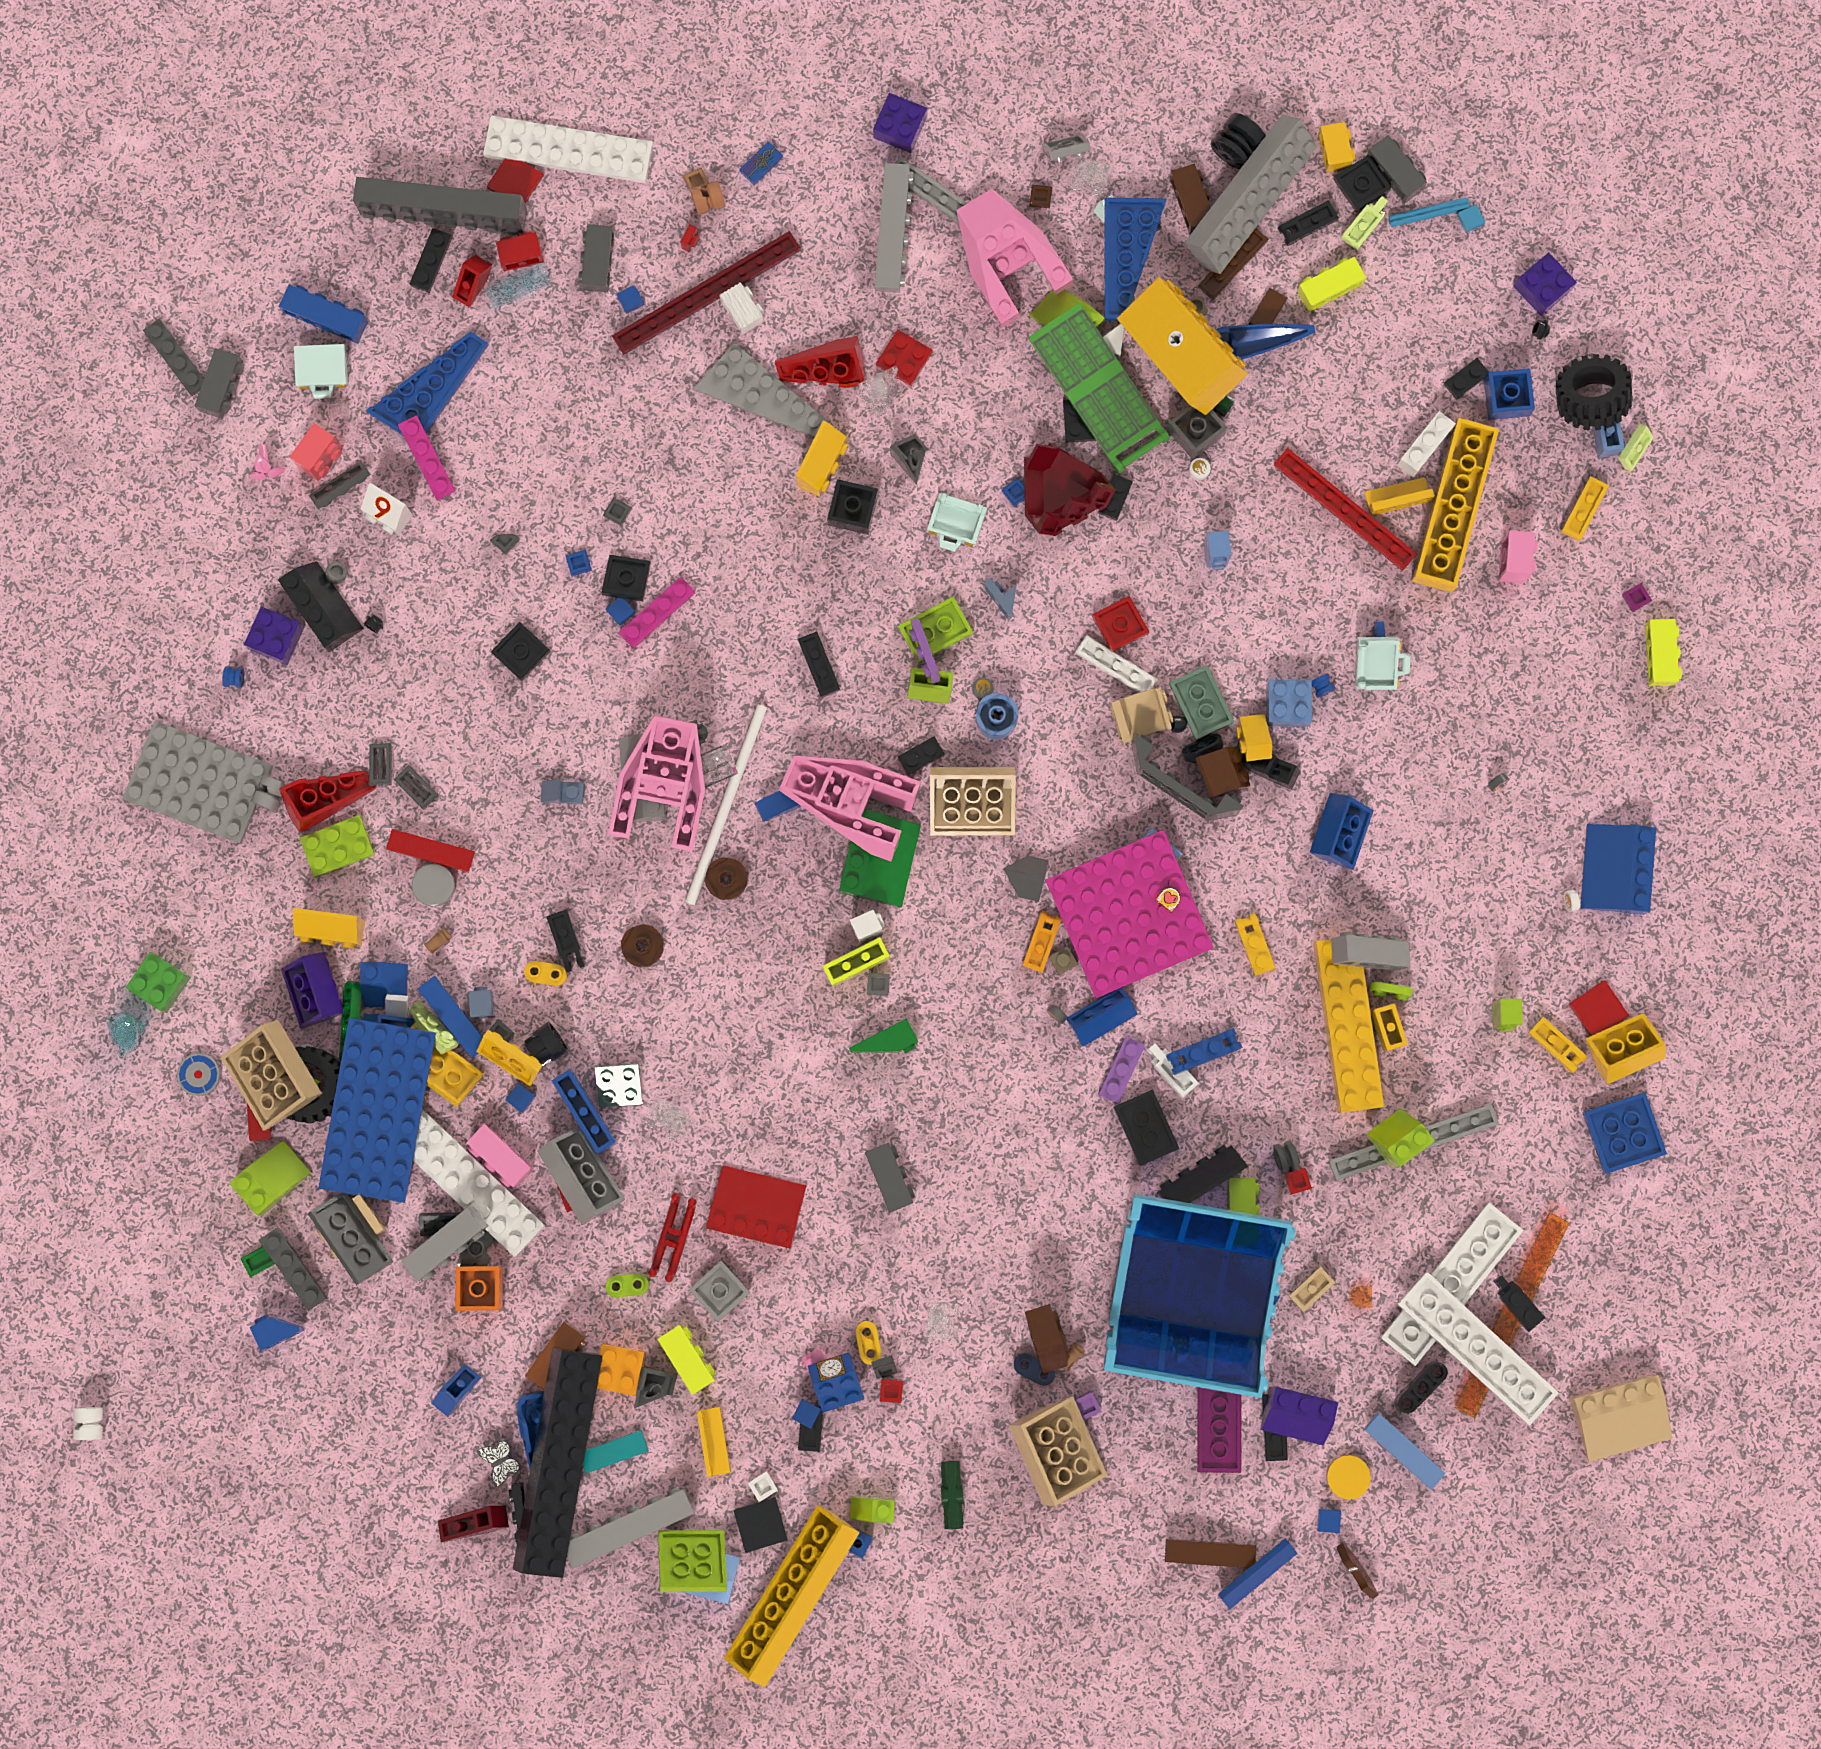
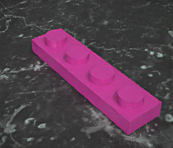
[398,415,456,501]
[619,577,695,649]

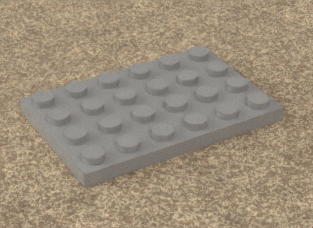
[122,721,273,844]

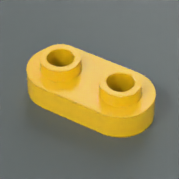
[524,961,567,986]
[856,1321,882,1365]

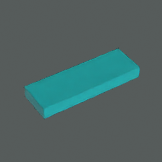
[583,1430,649,1474]

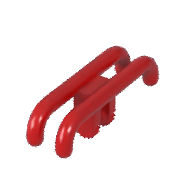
[648,1193,697,1282]

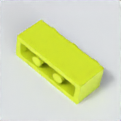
[1297,257,1366,312]
[1645,619,1682,686]
[822,937,890,987]
[657,1325,716,1395]

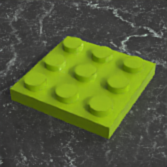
[658,1530,727,1592]

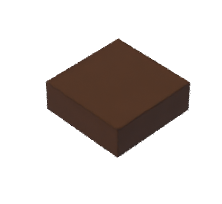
[1029,184,1052,209]

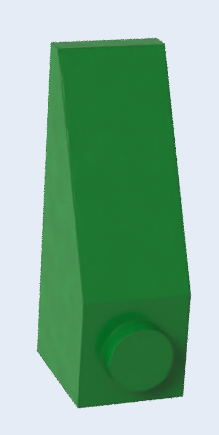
[849,1018,918,1054]

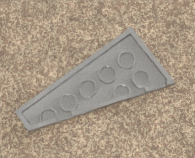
[693,343,829,438]

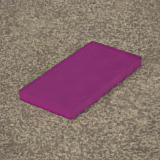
[1197,1387,1241,1473]

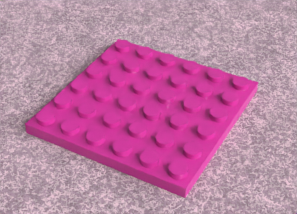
[1045,830,1214,998]

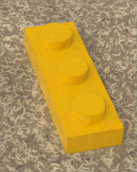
[1561,476,1609,542]

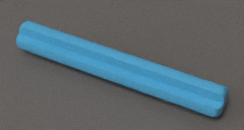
[1389,197,1470,227]

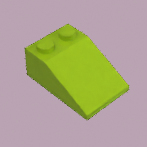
[1029,290,1105,331]
[229,1140,312,1216]

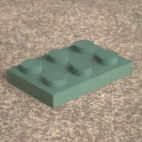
[1169,665,1235,740]

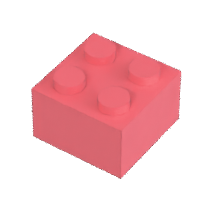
[289,423,342,482]

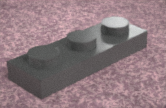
[309,461,371,510]

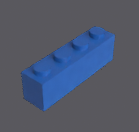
[279,284,368,344]
[552,1069,618,1155]

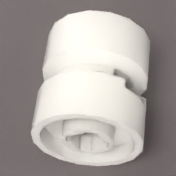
[73,1407,103,1440]

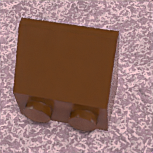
[1195,747,1251,798]

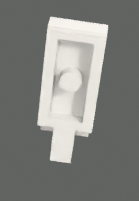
[1147,1043,1199,1098]

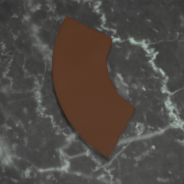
[1336,1543,1379,1599]

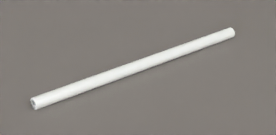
[685,704,767,906]

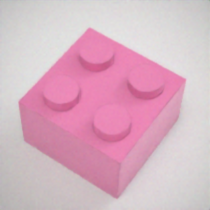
[1498,530,1538,584]

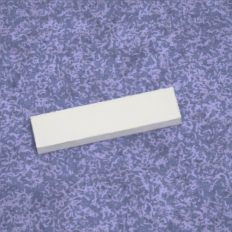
[1075,635,1158,693]

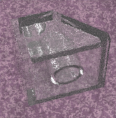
[858,366,898,418]

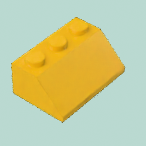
[796,420,849,497]
[293,908,365,949]
[1586,1013,1666,1085]

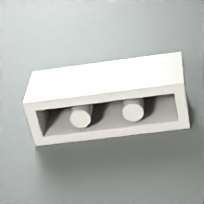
[1397,411,1456,478]

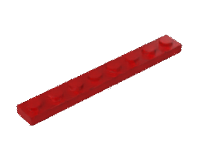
[1273,448,1417,571]

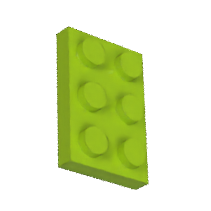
[898,596,974,664]
[300,815,375,878]

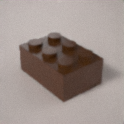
[1025,1304,1070,1374]

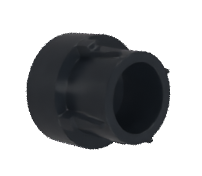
[524,1022,569,1066]

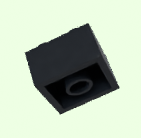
[827,479,878,535]

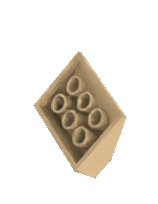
[930,767,1016,836]
[220,1020,322,1131]
[1569,1374,1673,1462]
[1009,1396,1107,1506]

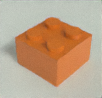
[455,1266,503,1311]

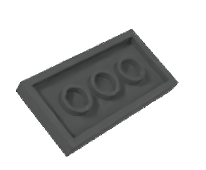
[308,1193,394,1286]

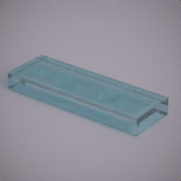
[485,264,551,310]

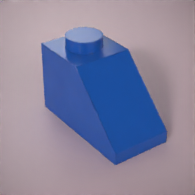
[249,1315,305,1351]
[431,1364,481,1417]

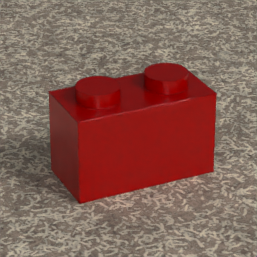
[496,232,544,272]

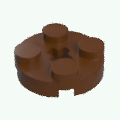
[705,857,748,900]
[621,924,664,968]

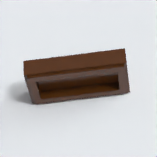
[1248,288,1288,325]

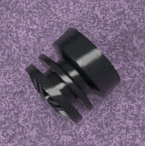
[1210,113,1265,169]

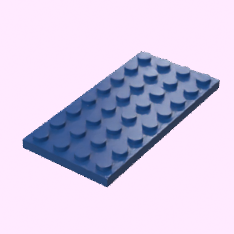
[318,1017,436,1203]

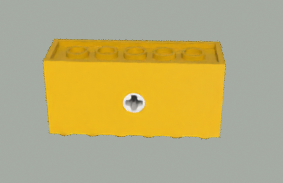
[1117,277,1249,415]

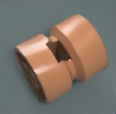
[690,181,726,215]

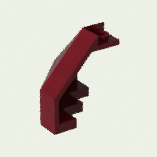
[1024,442,1116,536]

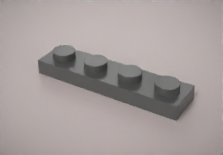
[142,318,204,396]
[259,1227,327,1311]

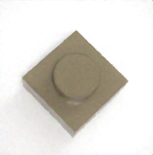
[1049,946,1078,976]

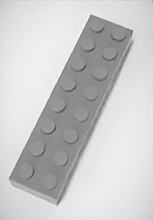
[1185,114,1318,274]

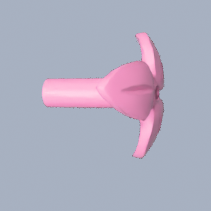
[249,444,285,480]

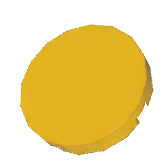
[1326,1455,1371,1500]

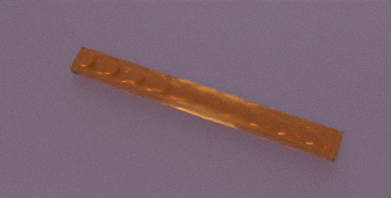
[1454,1212,1570,1418]

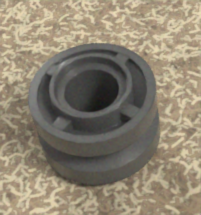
[1273,1140,1300,1174]

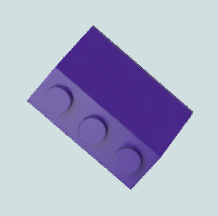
[281,952,344,1029]
[1260,1386,1339,1446]

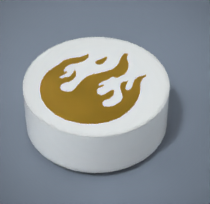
[1189,458,1211,480]
[1563,890,1580,912]

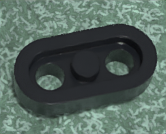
[1182,734,1224,763]

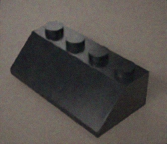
[278,561,364,652]
[1157,1144,1248,1214]

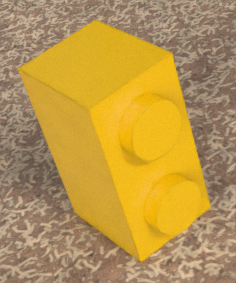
[1318,122,1355,172]
[1236,714,1272,761]
[1370,1003,1408,1053]

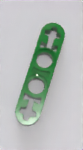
[339,981,362,1062]

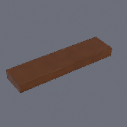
[1198,228,1269,300]

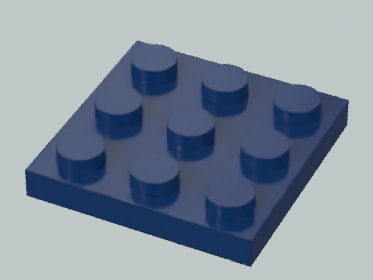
[1582,1092,1667,1174]

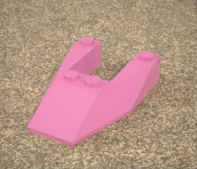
[956,189,1074,328]
[608,715,705,851]
[779,756,921,861]

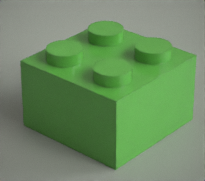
[125,952,191,1013]

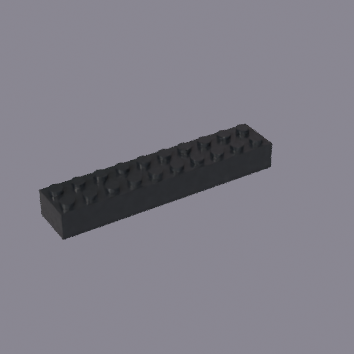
[513,1347,602,1578]

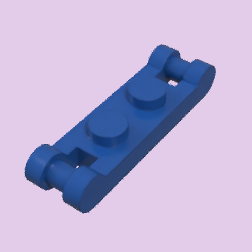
[1165,1028,1243,1075]

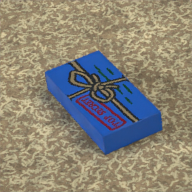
[739,141,783,185]

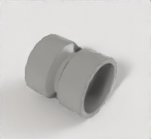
[251,775,286,813]

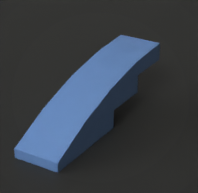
[1364,1412,1446,1490]

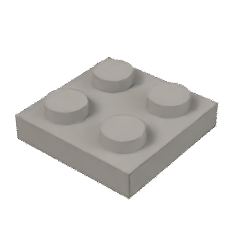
[1042,134,1091,162]
[689,1260,751,1322]

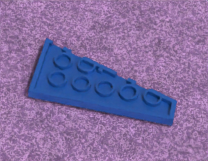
[1104,197,1167,321]
[365,331,489,437]

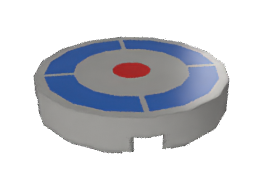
[177,1053,221,1096]

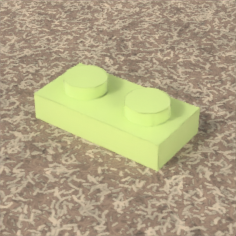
[1618,424,1654,471]

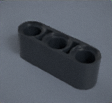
[1394,1362,1448,1414]

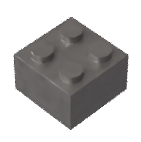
[1167,405,1228,460]

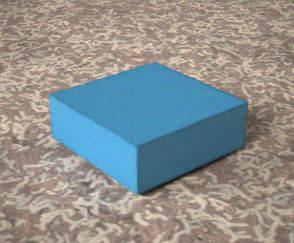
[1457,204,1486,233]

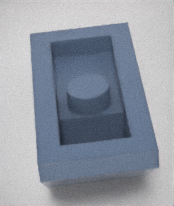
[983,578,1017,620]
[541,779,584,805]

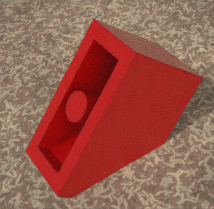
[452,255,492,307]

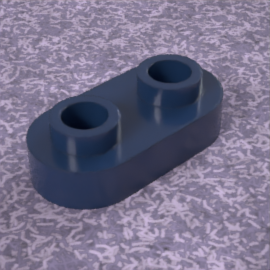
[1013,1353,1055,1386]

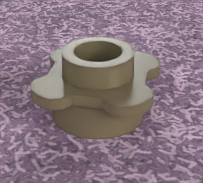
[1190,296,1208,316]

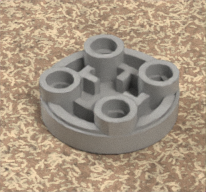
[412,864,456,907]

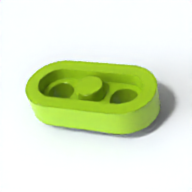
[1369,982,1413,1001]
[605,1274,649,1298]

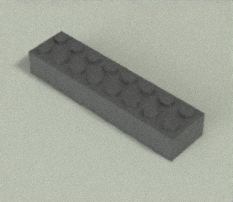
[353,177,527,235]

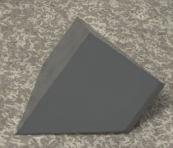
[890,434,928,485]
[1003,856,1049,902]
[635,1366,678,1408]

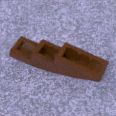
[1165,1539,1257,1568]

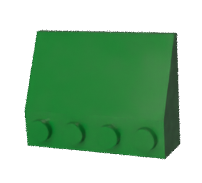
[839,809,921,908]

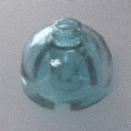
[106,1012,145,1056]

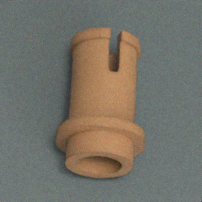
[424,928,452,954]
[1064,1342,1085,1371]

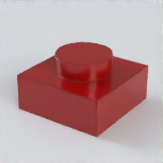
[680,224,699,252]
[1284,1168,1312,1195]
[880,1379,903,1403]

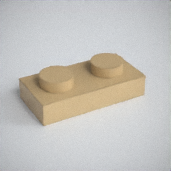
[1288,1266,1335,1312]

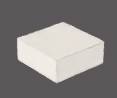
[385,994,409,1018]
[748,1471,778,1502]

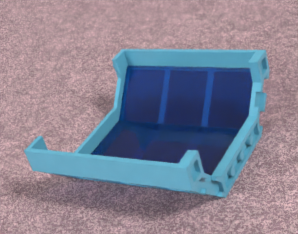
[1103,1194,1296,1398]

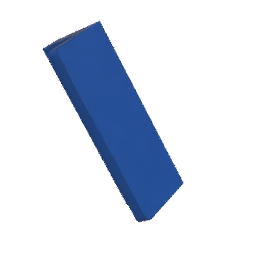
[1067,987,1137,1046]

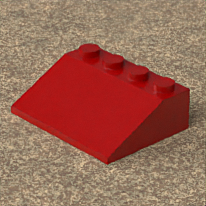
[706,1165,807,1249]

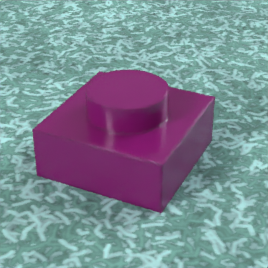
[1622,583,1652,613]

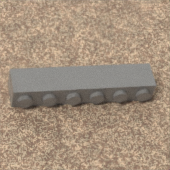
[875,163,914,293]
[567,1486,696,1569]

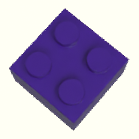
[873,93,927,153]
[1513,252,1577,316]
[244,607,305,665]

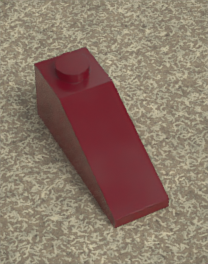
[438,1505,509,1543]

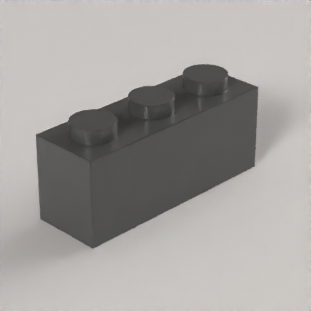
[1366,135,1427,204]
[578,224,614,292]
[194,348,244,419]
[865,1142,916,1213]

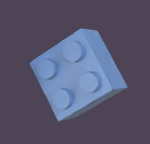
[1266,680,1312,727]

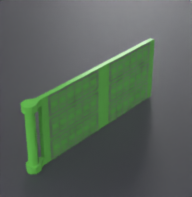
[1028,303,1170,474]

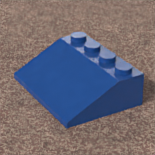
[1580,824,1656,915]

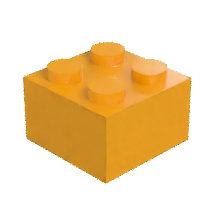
[597,1343,647,1396]

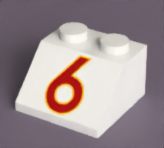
[361,483,413,536]

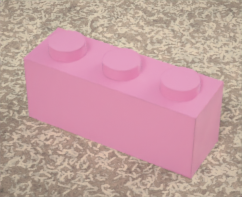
[466,1124,534,1188]

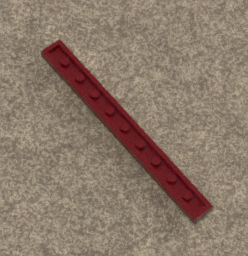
[612,231,801,355]

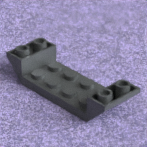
[1131,734,1243,821]

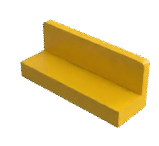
[1365,477,1435,516]
[697,1407,731,1478]

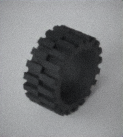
[1556,354,1633,430]
[287,1046,341,1123]

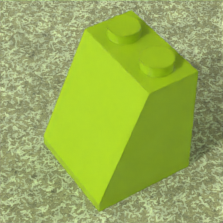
[1366,1108,1435,1169]

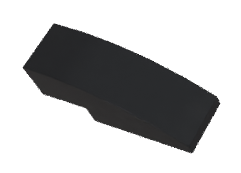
[1236,742,1301,790]

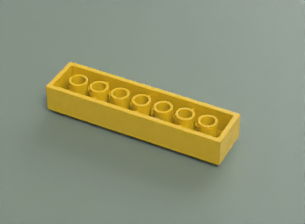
[1411,418,1499,593]
[1313,939,1384,1114]
[724,1505,860,1687]

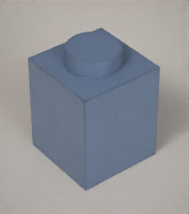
[469,987,495,1019]

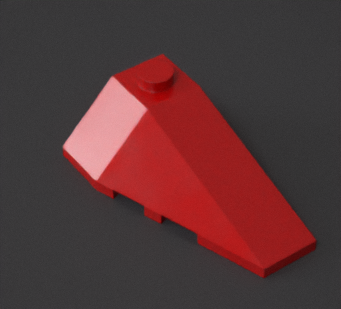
[775,336,866,388]
[279,770,376,833]

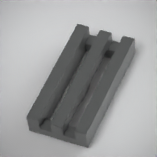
[369,743,392,786]
[393,765,439,810]

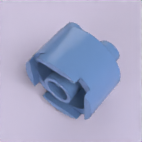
[975,693,1018,740]

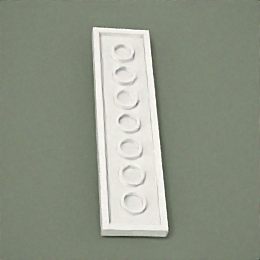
[483,116,653,183]
[413,1109,545,1257]
[1380,1203,1524,1366]
[1397,1272,1558,1426]

